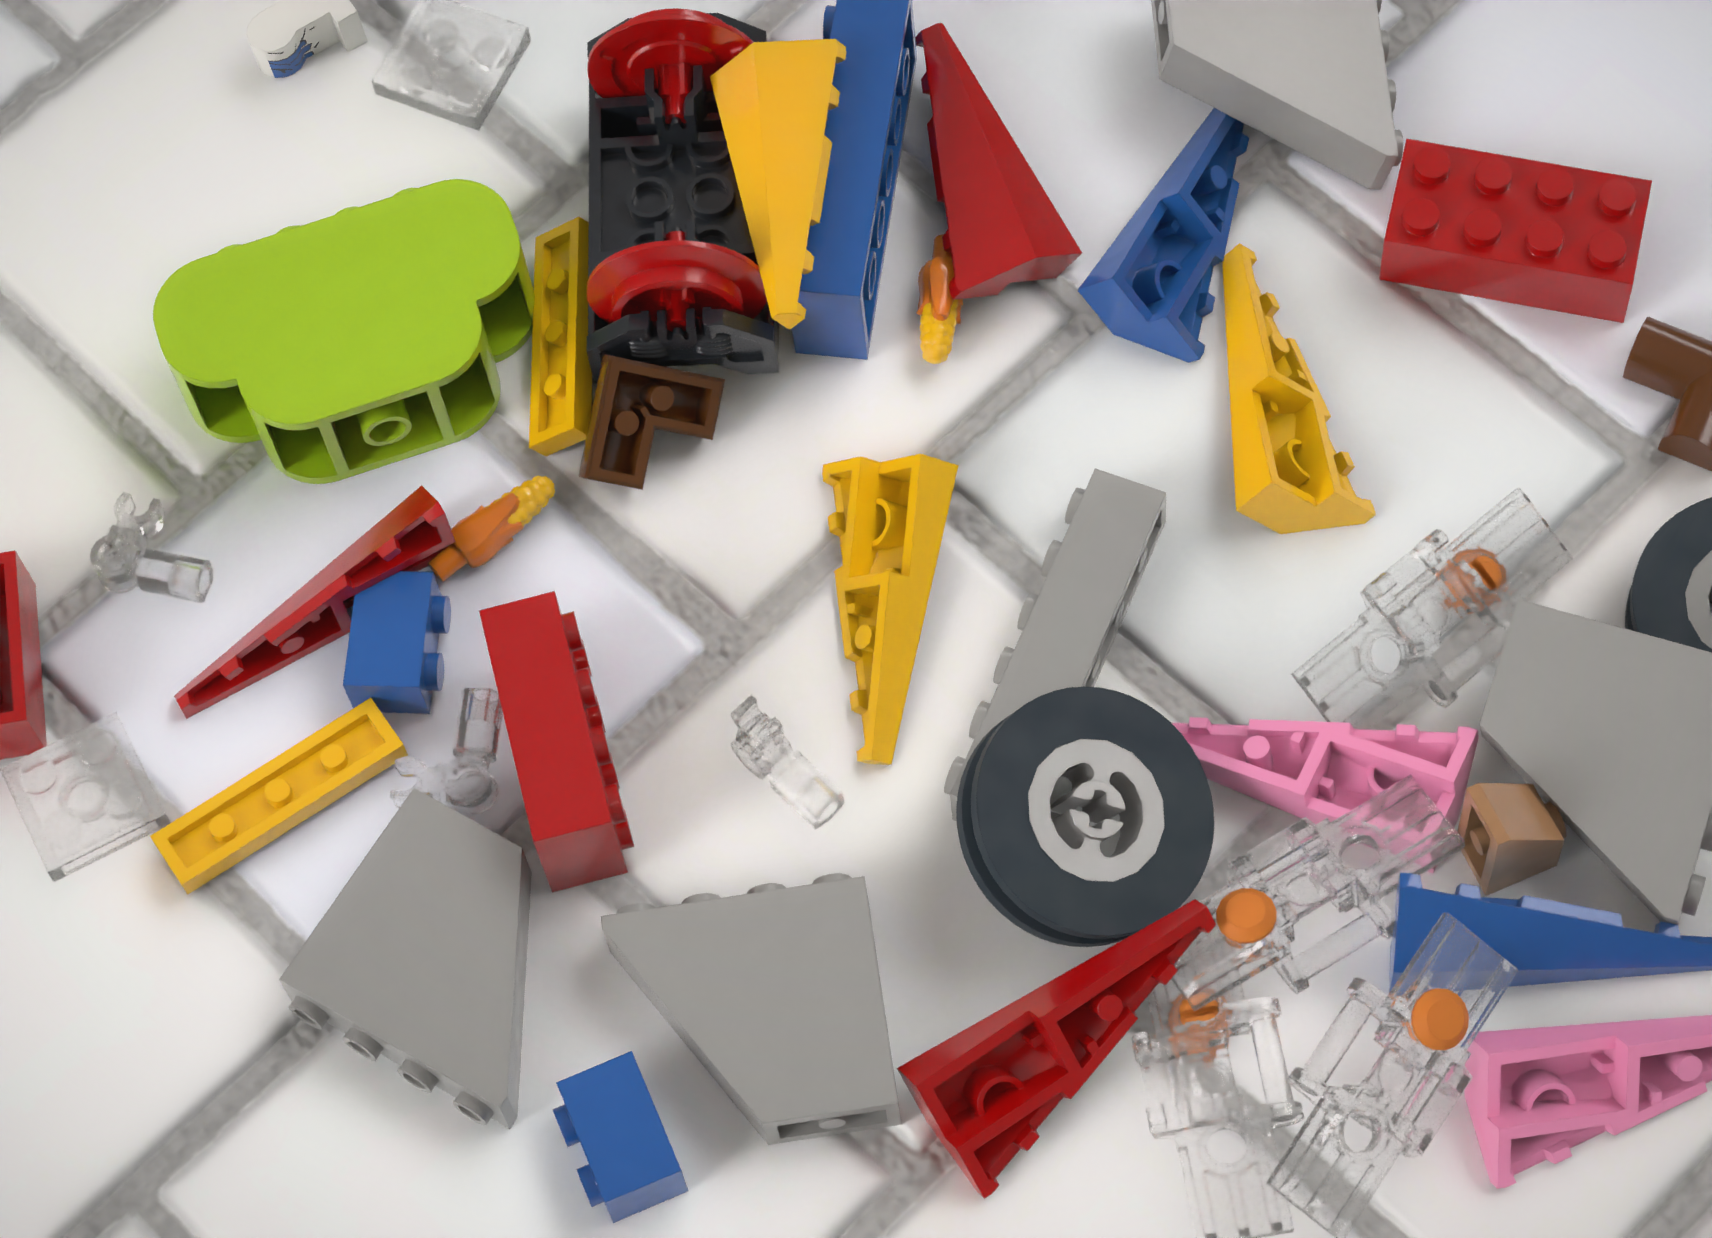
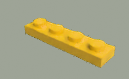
[529,216,592,457]
[150,697,408,895]

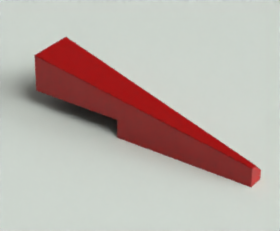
[915,23,1082,300]
[174,485,455,719]
[897,899,1216,1199]

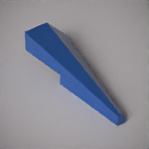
[1078,108,1249,363]
[1389,873,1712,997]

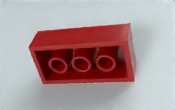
[1379,138,1652,323]
[479,591,634,893]

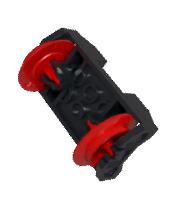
[587,8,779,383]

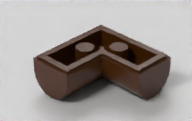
[1623,317,1712,471]
[578,354,725,490]

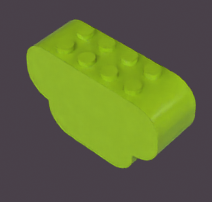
[153,179,535,484]

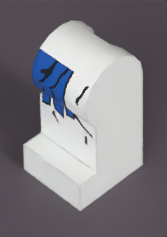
[246,0,368,78]

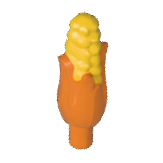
[916,234,964,364]
[427,475,555,582]

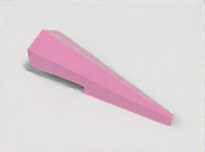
[1172,717,1479,873]
[1464,1015,1712,1189]

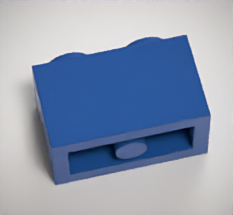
[343,571,451,714]
[552,1051,689,1223]

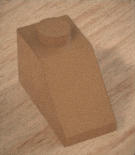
[1455,783,1567,896]

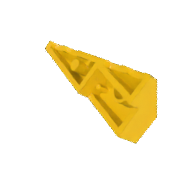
[710,39,846,330]
[1222,243,1376,534]
[822,453,959,765]

